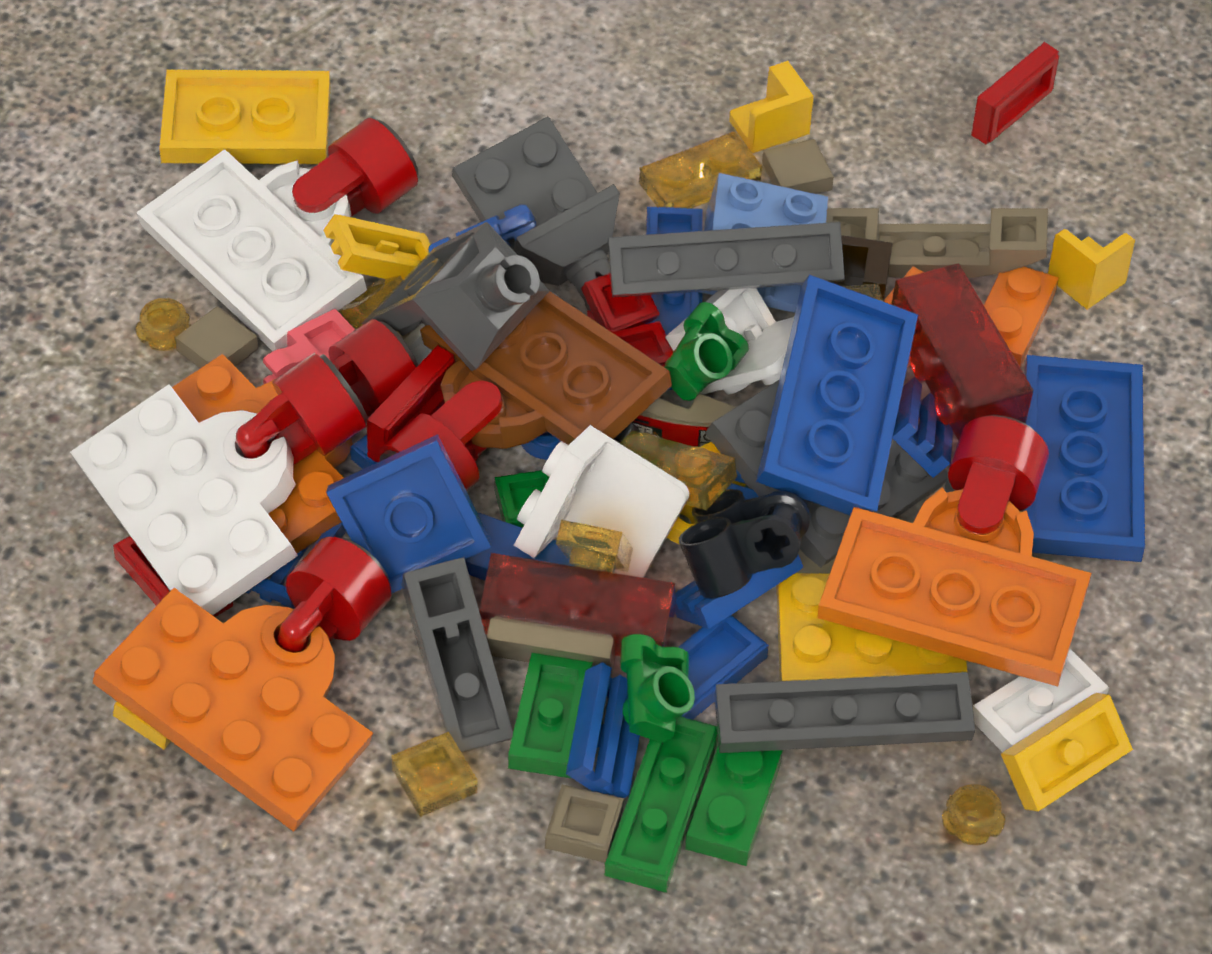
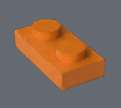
[966,266,1059,370]

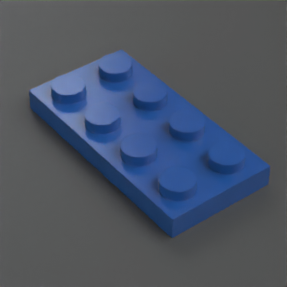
[756,274,918,516]
[1022,355,1145,562]

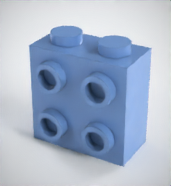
[701,173,828,313]

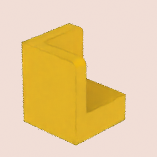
[729,61,814,154]
[1048,229,1135,310]

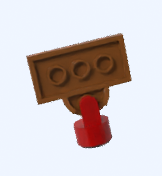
[379,291,672,491]

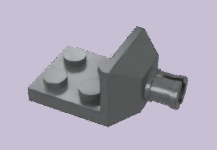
[452,116,620,311]
[362,222,549,371]

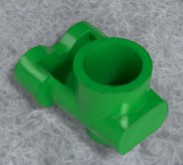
[664,302,749,401]
[620,634,695,742]

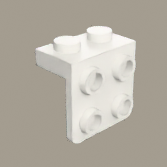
[665,288,794,395]
[514,425,689,584]

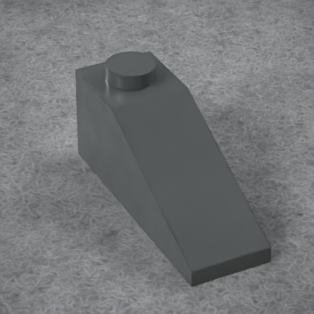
[401,557,513,755]

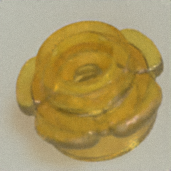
[135,298,191,351]
[942,784,1005,846]

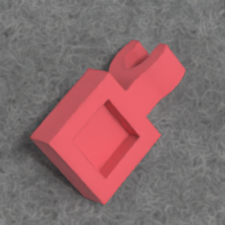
[263,309,355,384]

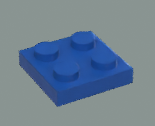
[326,434,492,594]

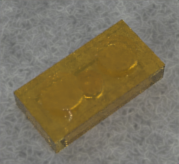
[639,131,762,208]
[620,430,737,510]
[556,520,633,578]

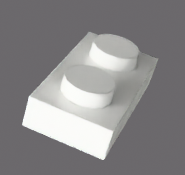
[973,649,1109,752]

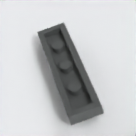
[608,222,845,298]
[714,672,975,753]

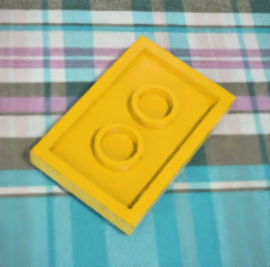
[159,70,331,164]

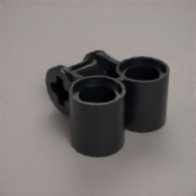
[679,489,811,599]

